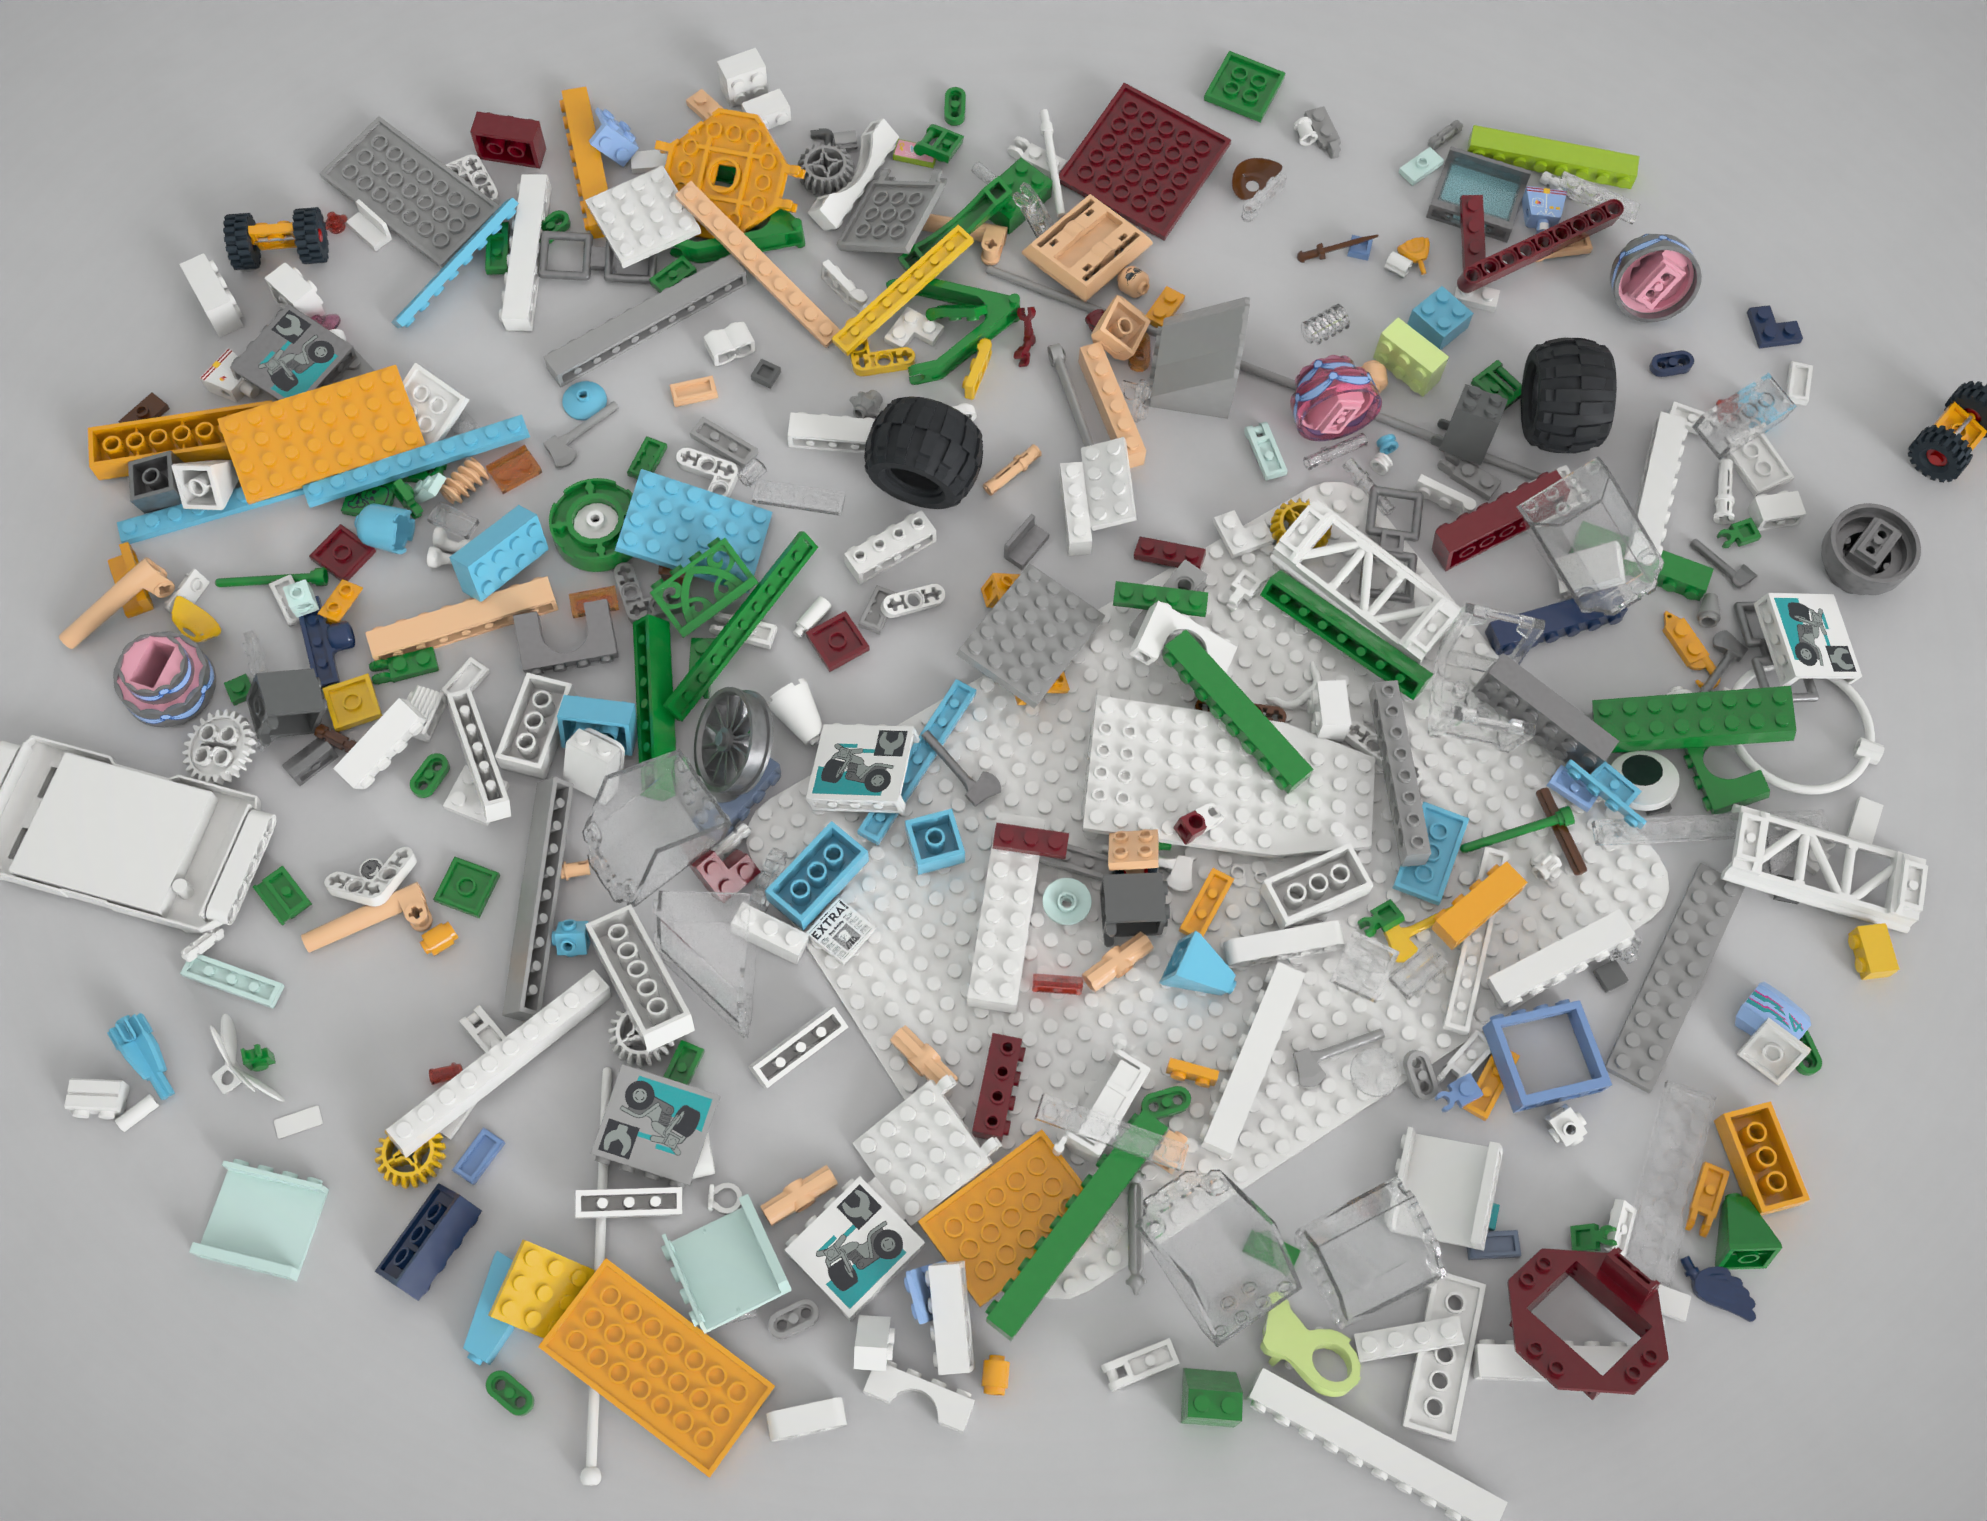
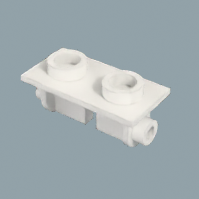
[164,569,210,613]

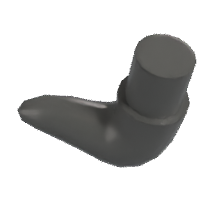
[810,128,834,145]

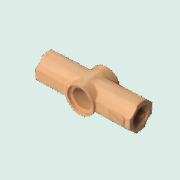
[1082,931,1154,992]
[890,1025,958,1092]
[760,1165,838,1226]

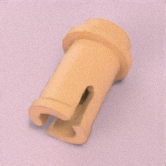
[561,859,591,881]

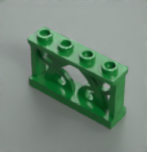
[649,537,759,638]

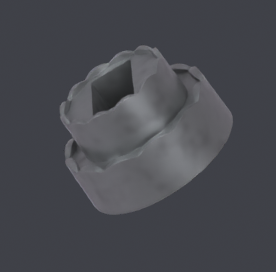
[1821,503,1921,595]

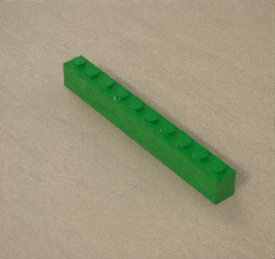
[985,1109,1168,1341]

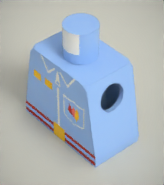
[1521,186,1567,234]

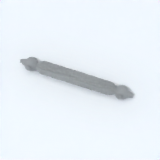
[1126,1170,1147,1295]

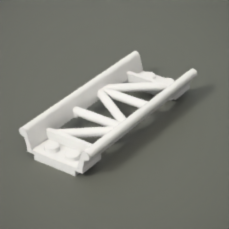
[1269,500,1465,664]
[1721,804,1928,933]

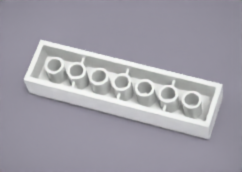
[967,812,1045,1014]

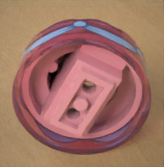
[1290,355,1382,441]

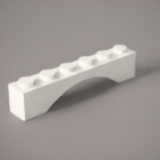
[807,118,899,231]

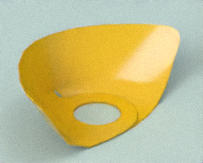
[171,596,221,642]

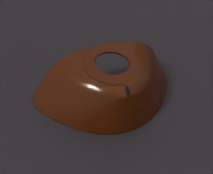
[1232,158,1283,200]

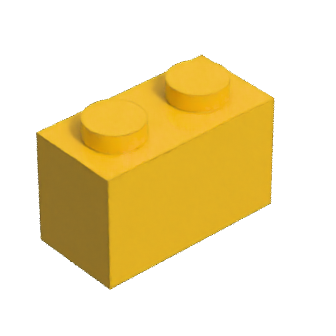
[1848,923,1900,980]

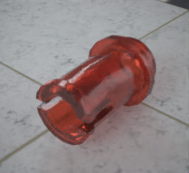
[429,1062,463,1085]

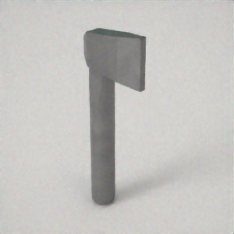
[1690,539,1758,588]

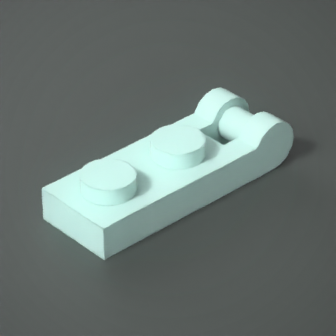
[1244,421,1288,481]

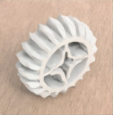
[608,1007,675,1067]

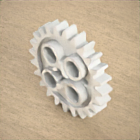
[182,709,257,786]

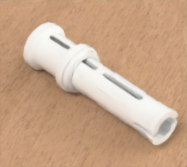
[1713,459,1735,524]

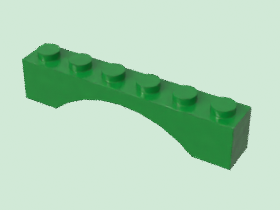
[898,176,1013,271]

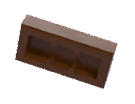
[118,392,170,423]

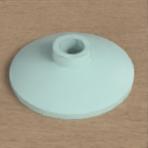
[1043,878,1092,925]

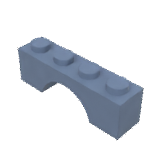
[695,758,781,843]

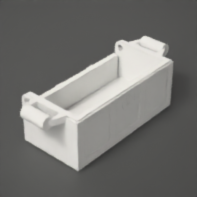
[1052,1039,1151,1165]

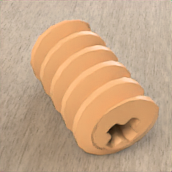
[439,457,489,505]

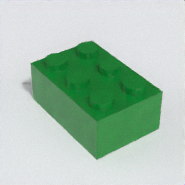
[989,157,1053,235]

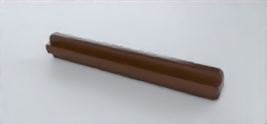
[1536,788,1587,876]

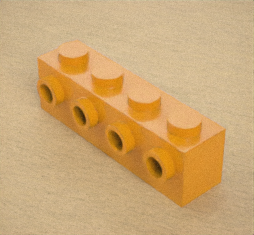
[1431,861,1528,950]

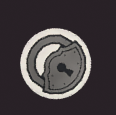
[359,858,383,880]

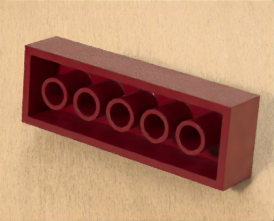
[1432,470,1571,572]

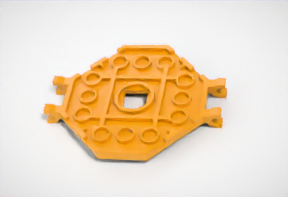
[654,108,806,239]

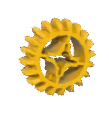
[1270,498,1332,549]
[375,1123,446,1189]

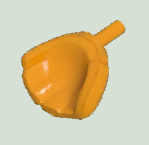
[1397,237,1430,275]

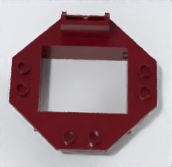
[1507,1247,1669,1400]

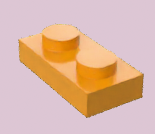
[1146,286,1185,328]
[1166,1057,1219,1088]

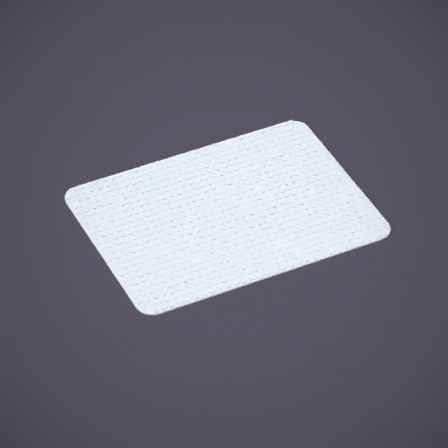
[746,482,1670,1299]

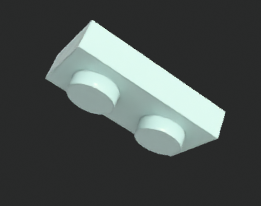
[413,473,446,504]

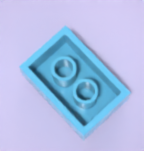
[557,695,638,756]

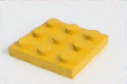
[488,1240,595,1338]

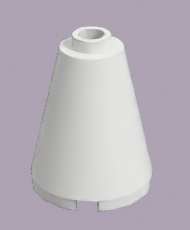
[766,678,823,746]

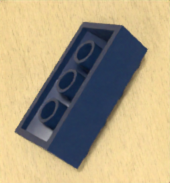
[374,1183,482,1301]

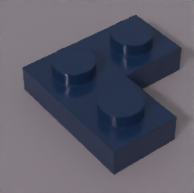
[1747,305,1803,349]

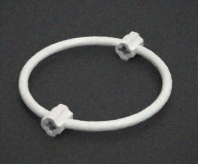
[1722,665,1885,795]

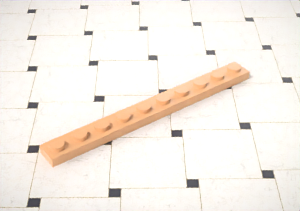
[675,181,840,348]

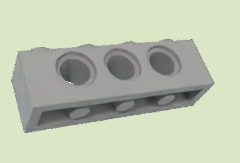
[1129,560,1208,639]

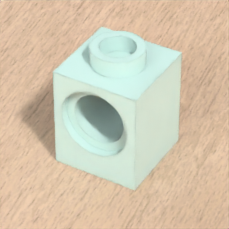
[283,579,320,618]

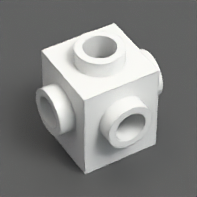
[1544,1103,1588,1147]

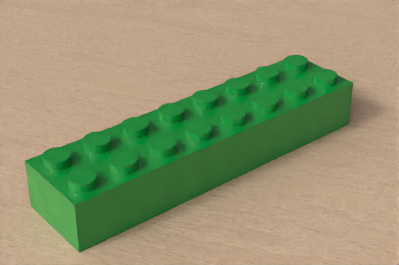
[1592,686,1797,753]

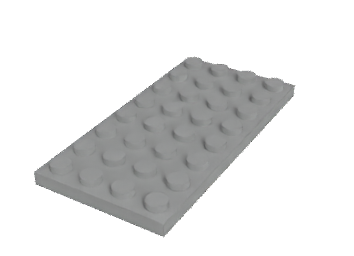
[319,116,500,269]

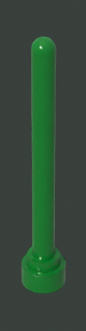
[215,567,329,587]
[1460,806,1575,853]

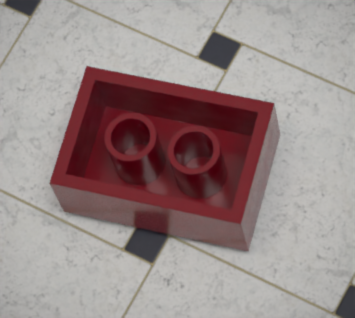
[470,111,546,169]

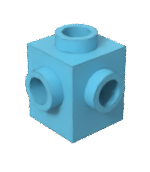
[552,919,591,957]

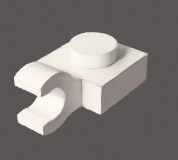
[1226,569,1263,611]

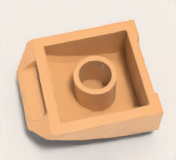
[1091,295,1151,361]

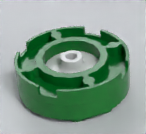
[549,478,633,572]

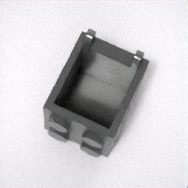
[1430,384,1508,466]
[246,668,327,747]
[1100,872,1170,947]

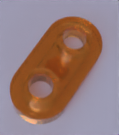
[1128,332,1150,372]

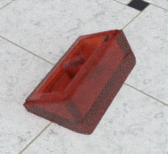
[1032,974,1083,995]

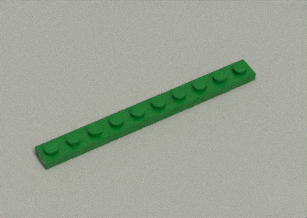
[662,531,818,722]

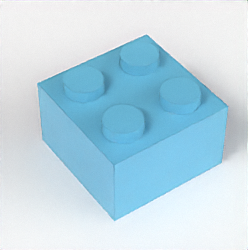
[1407,286,1474,350]
[905,809,965,875]

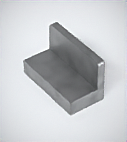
[1004,514,1049,570]
[282,738,339,786]

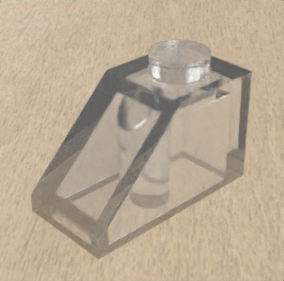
[1762,830,1799,876]

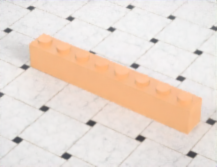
[365,576,559,661]

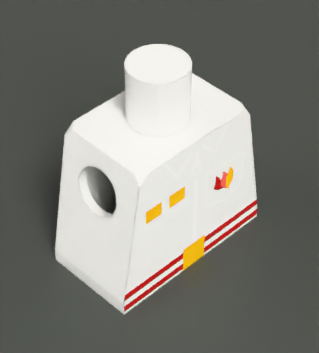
[200,348,260,402]

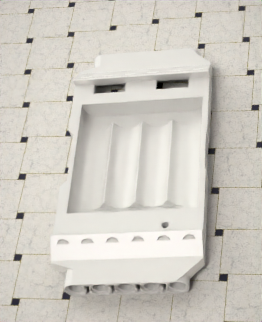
[0,735,277,934]

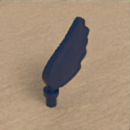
[1680,1256,1756,1322]

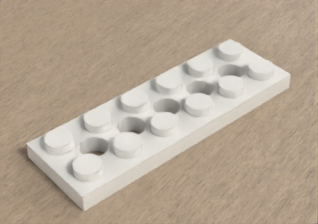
[1401,1270,1486,1442]

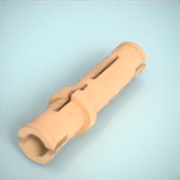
[983,444,1042,496]

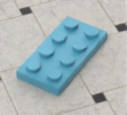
[1392,802,1469,906]

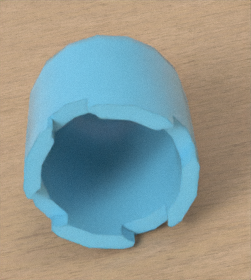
[354,504,415,555]

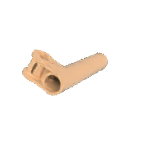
[922,214,1008,266]
[59,557,175,649]
[301,882,433,953]

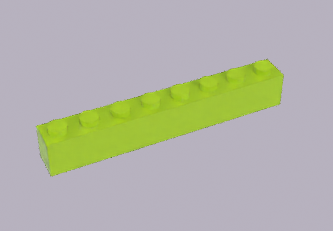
[1467,125,1640,189]

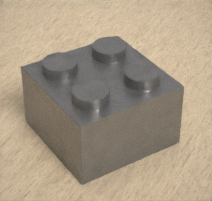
[128,450,184,514]

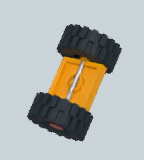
[223,207,329,270]
[1908,381,1987,483]

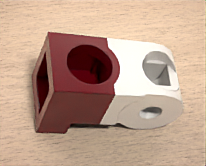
[1173,802,1224,845]

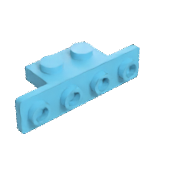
[1565,759,1647,829]

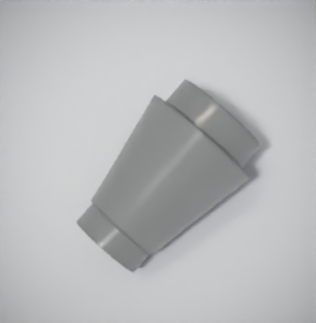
[1697,593,1721,628]

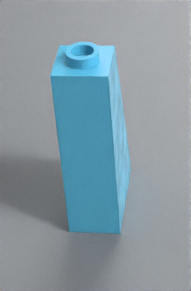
[463,1251,515,1366]

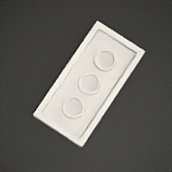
[1081,437,1137,531]

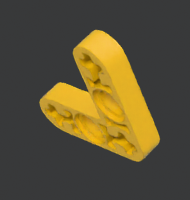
[845,317,915,376]

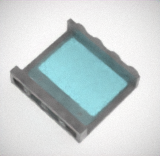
[1426,147,1532,243]

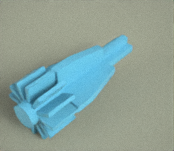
[107,1013,175,1100]

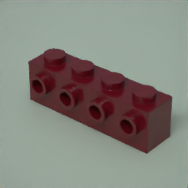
[972,1033,1026,1143]

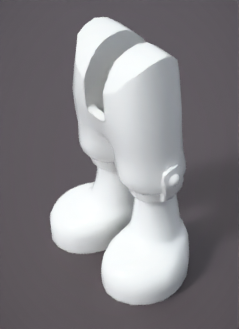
[427,527,471,568]

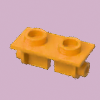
[318,579,363,625]

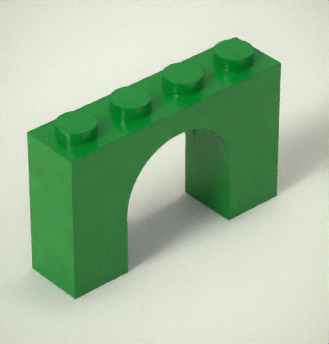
[1683,746,1770,817]

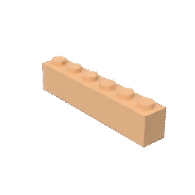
[1078,341,1146,468]

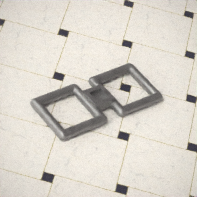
[538,231,658,284]
[1358,486,1424,603]
[1733,601,1819,703]

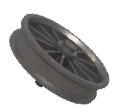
[694,687,773,795]

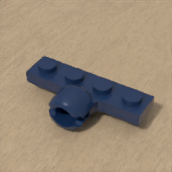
[299,596,355,689]

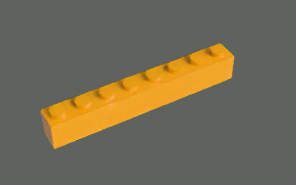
[559,86,608,239]

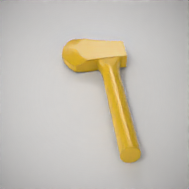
[1383,906,1453,963]

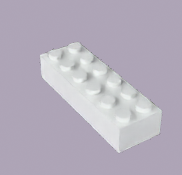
[585,904,695,1052]

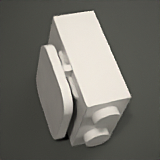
[562,728,625,803]

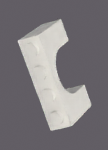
[1128,601,1237,692]

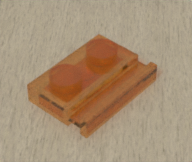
[485,445,542,494]

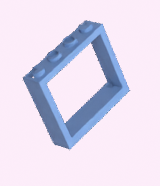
[1482,999,1612,1113]

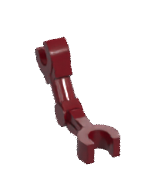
[1014,306,1036,367]

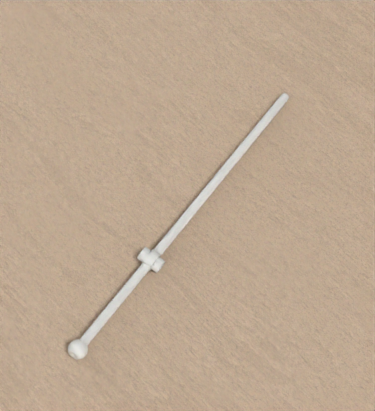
[580,1067,612,1486]

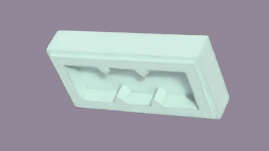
[1398,147,1444,186]

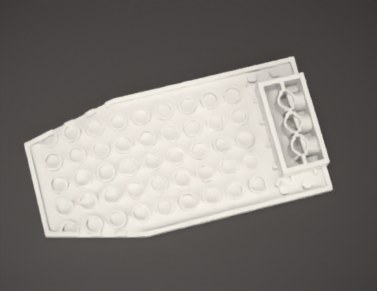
[1081,695,1376,858]

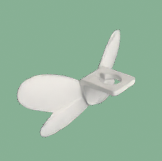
[210,1013,285,1102]

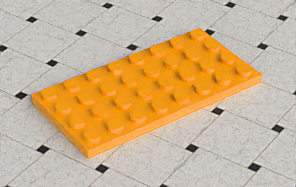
[217,365,426,505]
[538,1258,775,1478]

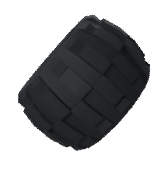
[1521,337,1617,454]
[864,396,983,509]

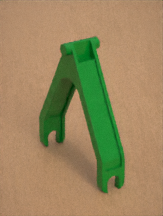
[670,165,806,263]
[886,278,1020,385]

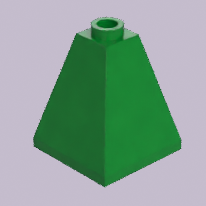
[1715,1193,1782,1270]

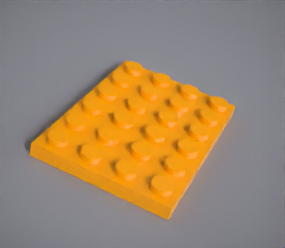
[918,1129,1083,1308]

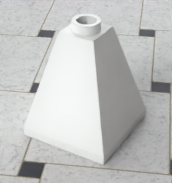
[171,460,239,510]

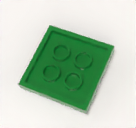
[1204,51,1286,123]

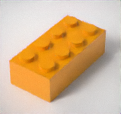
[1714,1101,1810,1216]

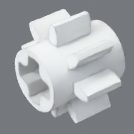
[1531,852,1562,882]

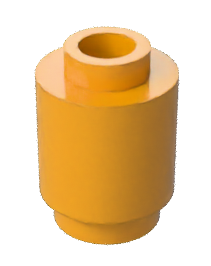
[419,922,459,956]
[981,1355,1010,1396]

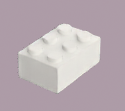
[179,253,244,338]

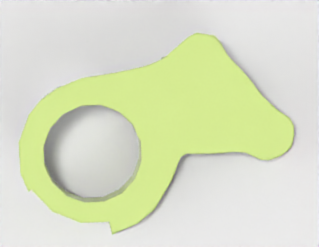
[1260,1293,1361,1397]

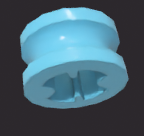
[1376,434,1399,454]

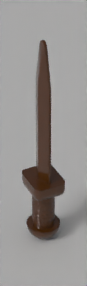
[1297,235,1379,263]

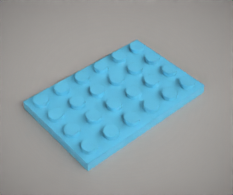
[615,469,773,594]

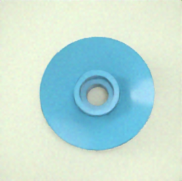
[562,381,607,421]

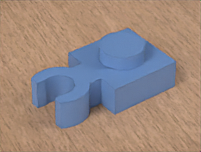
[1434,1073,1484,1112]

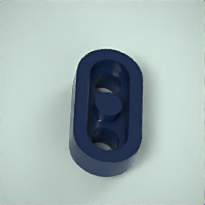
[1649,350,1694,377]

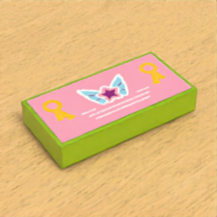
[893,139,936,169]

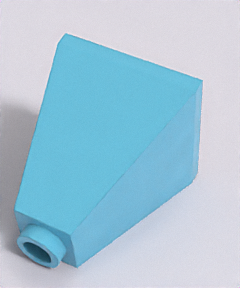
[1159,931,1237,996]

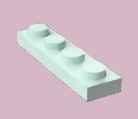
[180,954,285,1009]

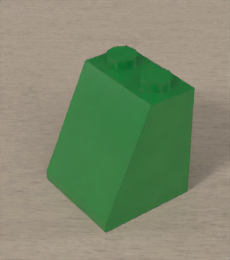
[1181,1368,1243,1428]

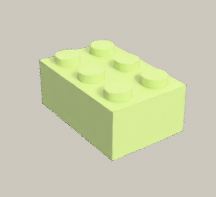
[1373,317,1449,397]

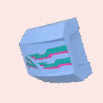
[1735,982,1811,1040]

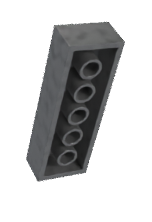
[1471,653,1619,774]

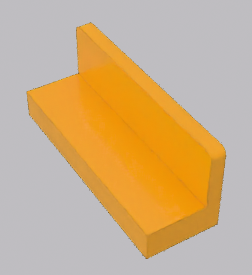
[108,542,154,618]

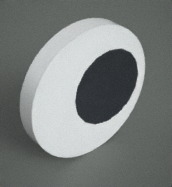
[1611,751,1680,811]

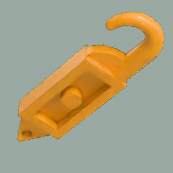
[1662,611,1721,689]

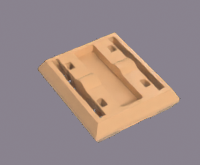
[1022,194,1153,302]

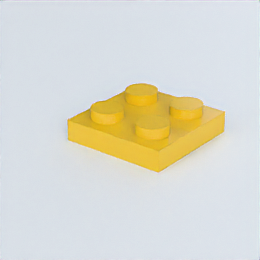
[322,673,383,732]

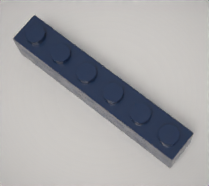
[1485,586,1628,655]

